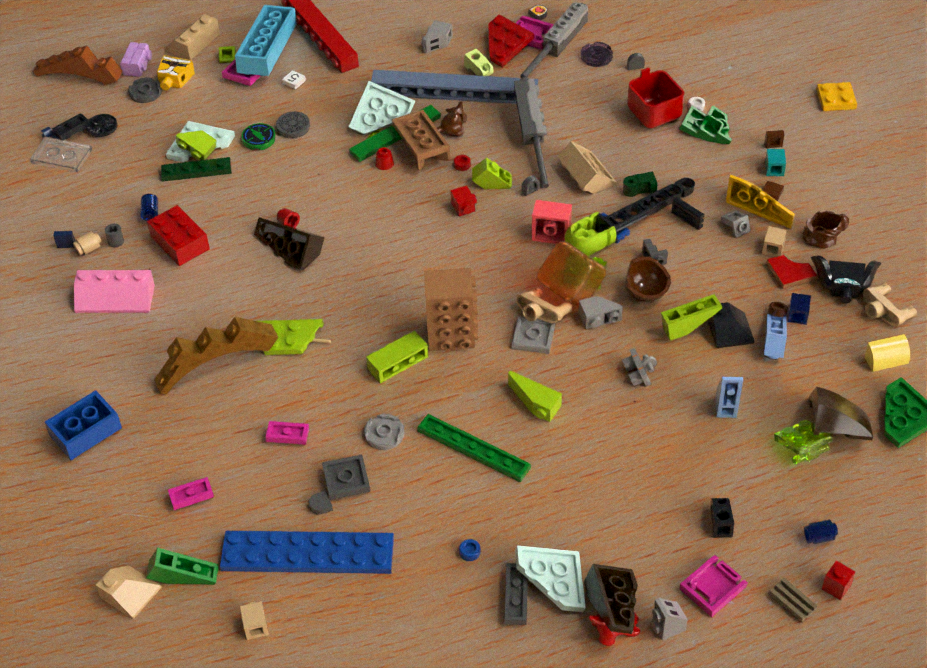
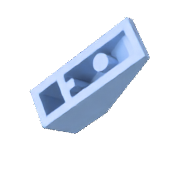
[764,314,787,359]
[715,377,743,418]

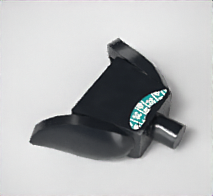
[811,255,881,304]

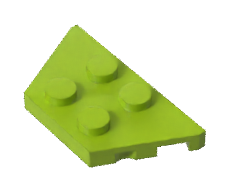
[258,319,324,355]

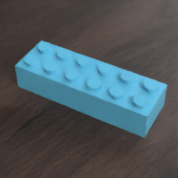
[235,5,297,76]

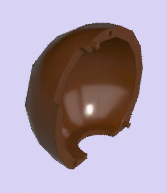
[625,257,671,301]

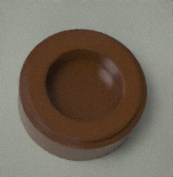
[768,302,788,317]

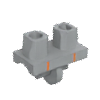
[622,348,657,387]

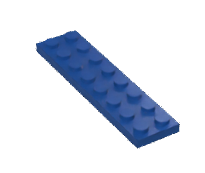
[220,531,394,574]

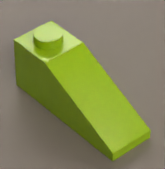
[661,294,722,341]
[508,370,562,422]

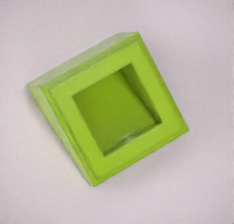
[219,46,236,63]

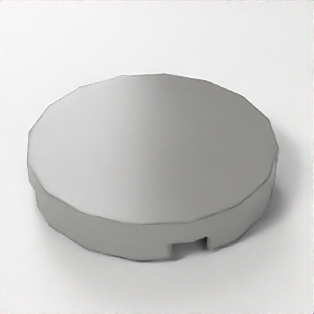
[364,414,404,450]

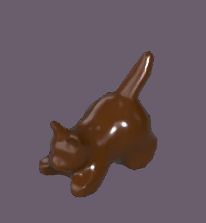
[437,101,467,137]

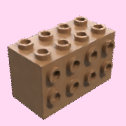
[424,268,478,351]

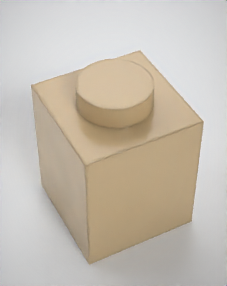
[762,226,787,257]
[240,601,269,640]

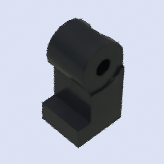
[710,498,734,538]

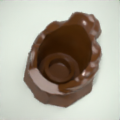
[802,211,849,249]

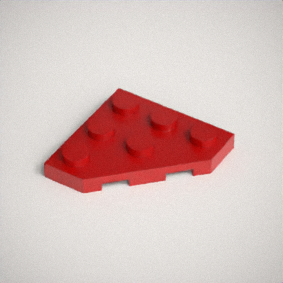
[488,14,535,68]

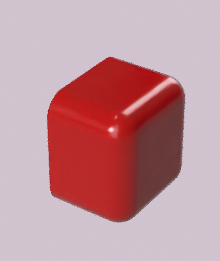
[627,67,684,129]

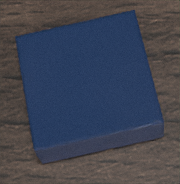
[53,231,75,248]

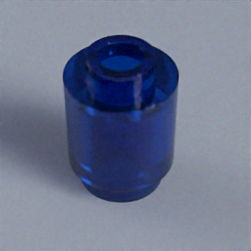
[804,519,838,544]

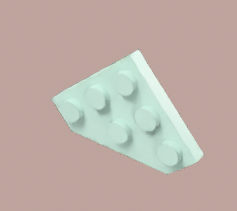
[349,81,415,135]
[166,121,235,162]
[515,546,586,612]

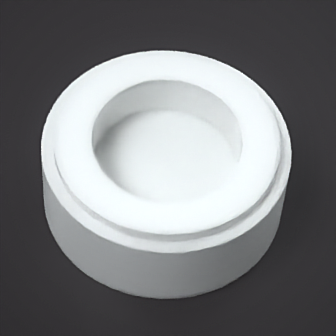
[688,97,705,111]

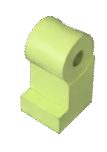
[464,49,494,76]

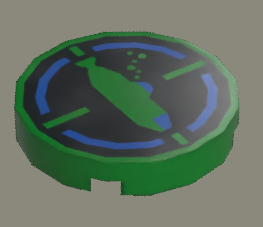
[242,123,276,150]

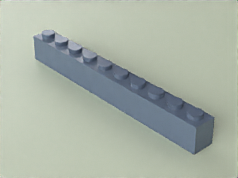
[371,70,538,104]

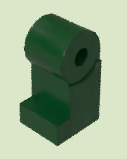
[623,171,658,197]

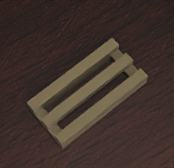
[768,578,817,623]

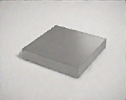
[512,316,556,354]

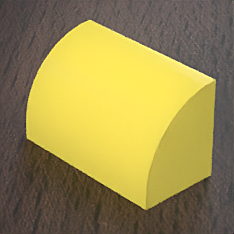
[864,334,910,372]

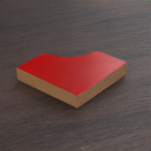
[766,255,818,289]

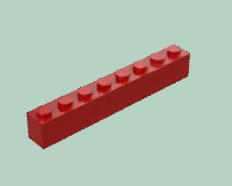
[281,0,359,73]

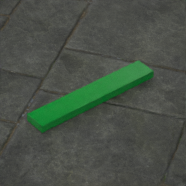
[349,105,441,162]
[417,414,531,482]

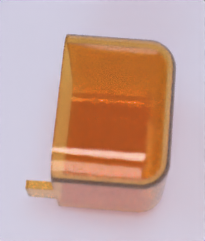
[537,241,606,307]

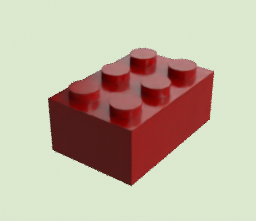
[147,205,210,266]

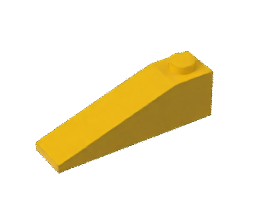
[726,175,795,229]

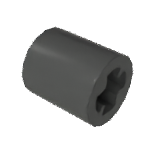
[105,223,124,248]

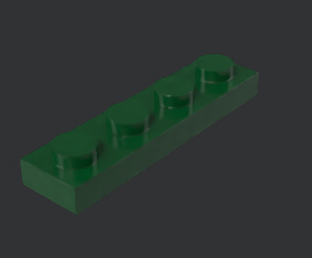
[161,157,232,182]

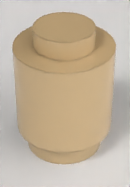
[73,231,102,255]

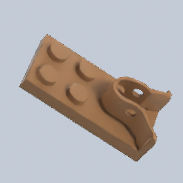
[392,110,451,170]

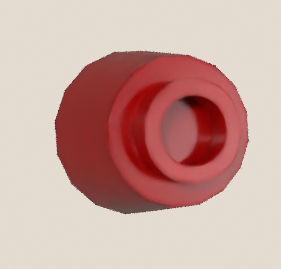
[375,147,394,170]
[277,208,300,228]

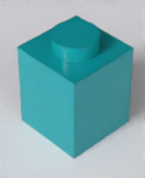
[765,149,786,176]

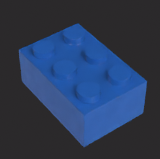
[45,390,122,460]

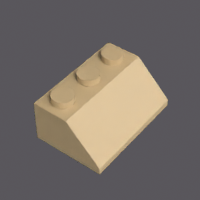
[165,14,220,60]
[558,141,617,194]

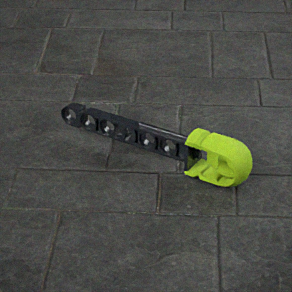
[564,178,695,257]

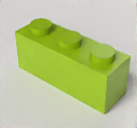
[366,330,428,384]

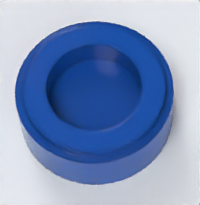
[459,539,481,561]

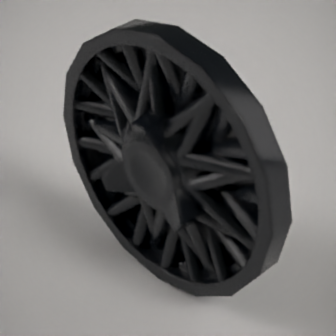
[86,114,118,137]

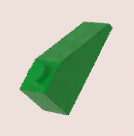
[146,548,219,585]

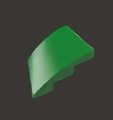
[679,105,732,144]

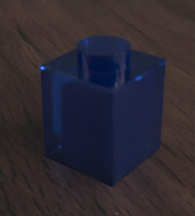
[787,293,811,325]

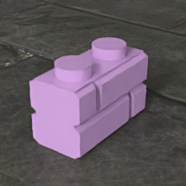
[120,42,152,77]

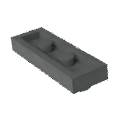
[504,563,528,625]

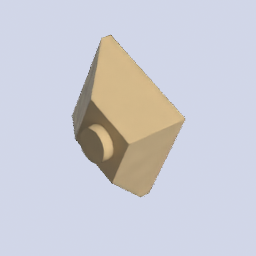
[96,565,162,619]

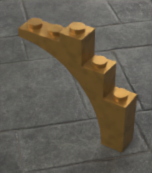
[154,317,279,394]

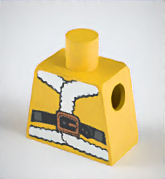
[157,55,195,91]

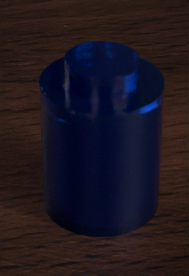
[140,194,158,221]

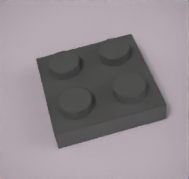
[322,454,370,500]

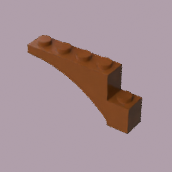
[33,45,122,85]

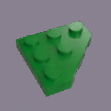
[884,377,927,448]

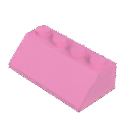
[74,270,155,313]

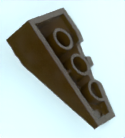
[254,217,325,270]
[584,564,638,634]

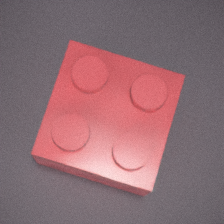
[532,200,572,245]

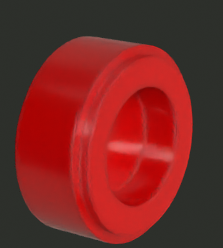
[454,155,471,171]

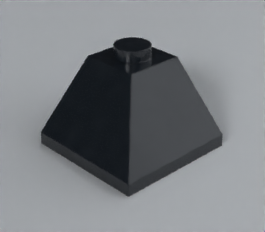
[708,302,755,348]

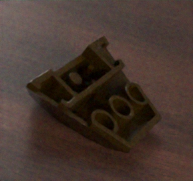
[809,386,873,441]

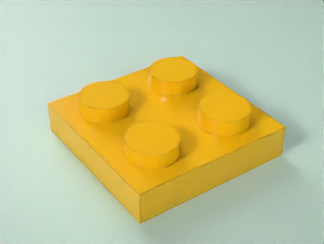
[816,82,857,111]

